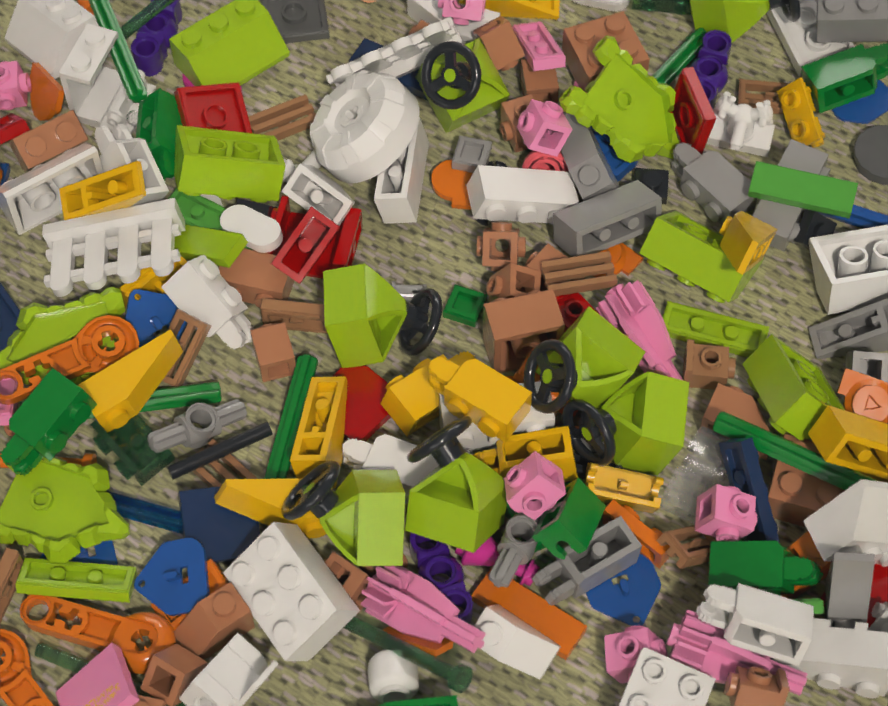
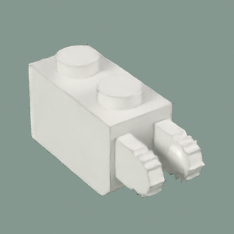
[94,123,169,206]
[161,255,254,350]
[342,434,439,505]
[696,583,814,666]

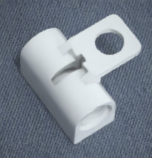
[179,633,279,706]

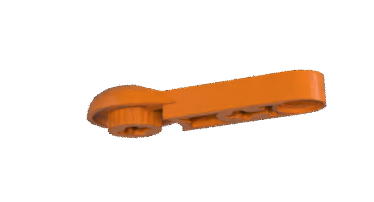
[0,315,139,405]
[19,595,176,674]
[0,629,54,706]

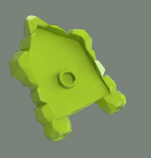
[559,35,680,163]
[0,287,126,385]
[0,457,130,563]

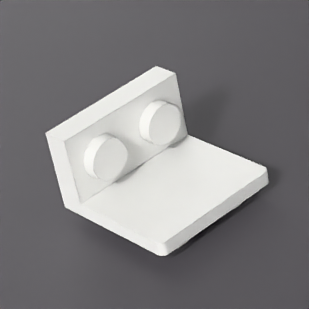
[618,647,716,706]

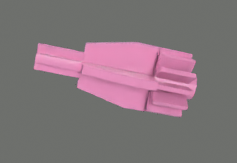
[596,280,683,380]
[361,566,486,653]
[666,609,807,696]

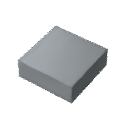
[452,135,492,173]

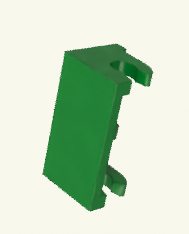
[532,477,606,560]

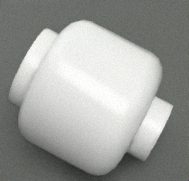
[367,647,419,703]

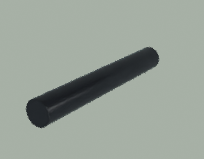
[167,422,273,480]

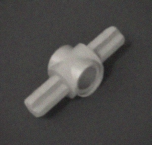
[147,399,247,453]
[489,513,543,588]

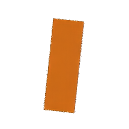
[471,567,587,660]

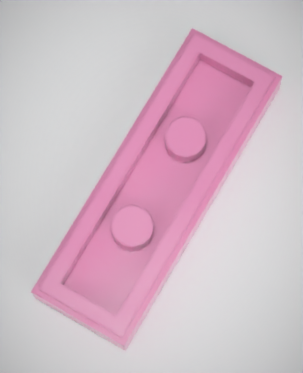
[512,21,566,71]

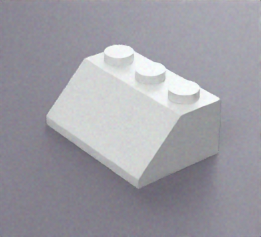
[4,0,99,79]
[0,143,104,235]
[809,224,888,315]
[803,479,888,567]

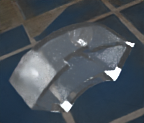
[660,426,730,525]

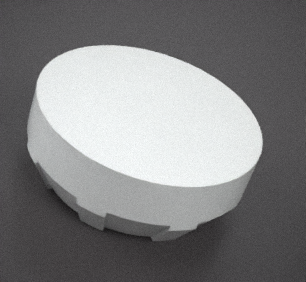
[310,72,420,183]

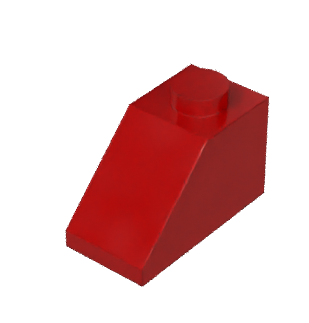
[271,206,340,284]

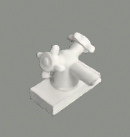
[706,91,775,157]

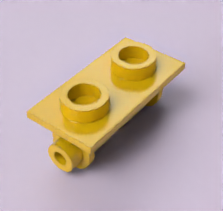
[777,77,826,148]

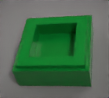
[443,284,487,327]

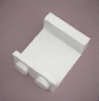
[59,23,123,127]

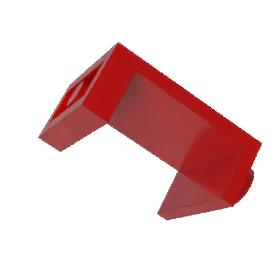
[267,195,363,279]

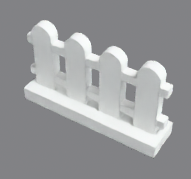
[326,16,463,87]
[42,198,185,297]

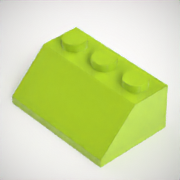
[169,0,290,86]
[174,125,286,203]
[639,211,764,303]
[742,334,845,440]

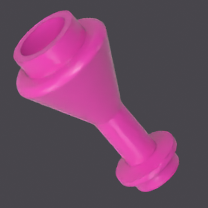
[455,536,540,587]

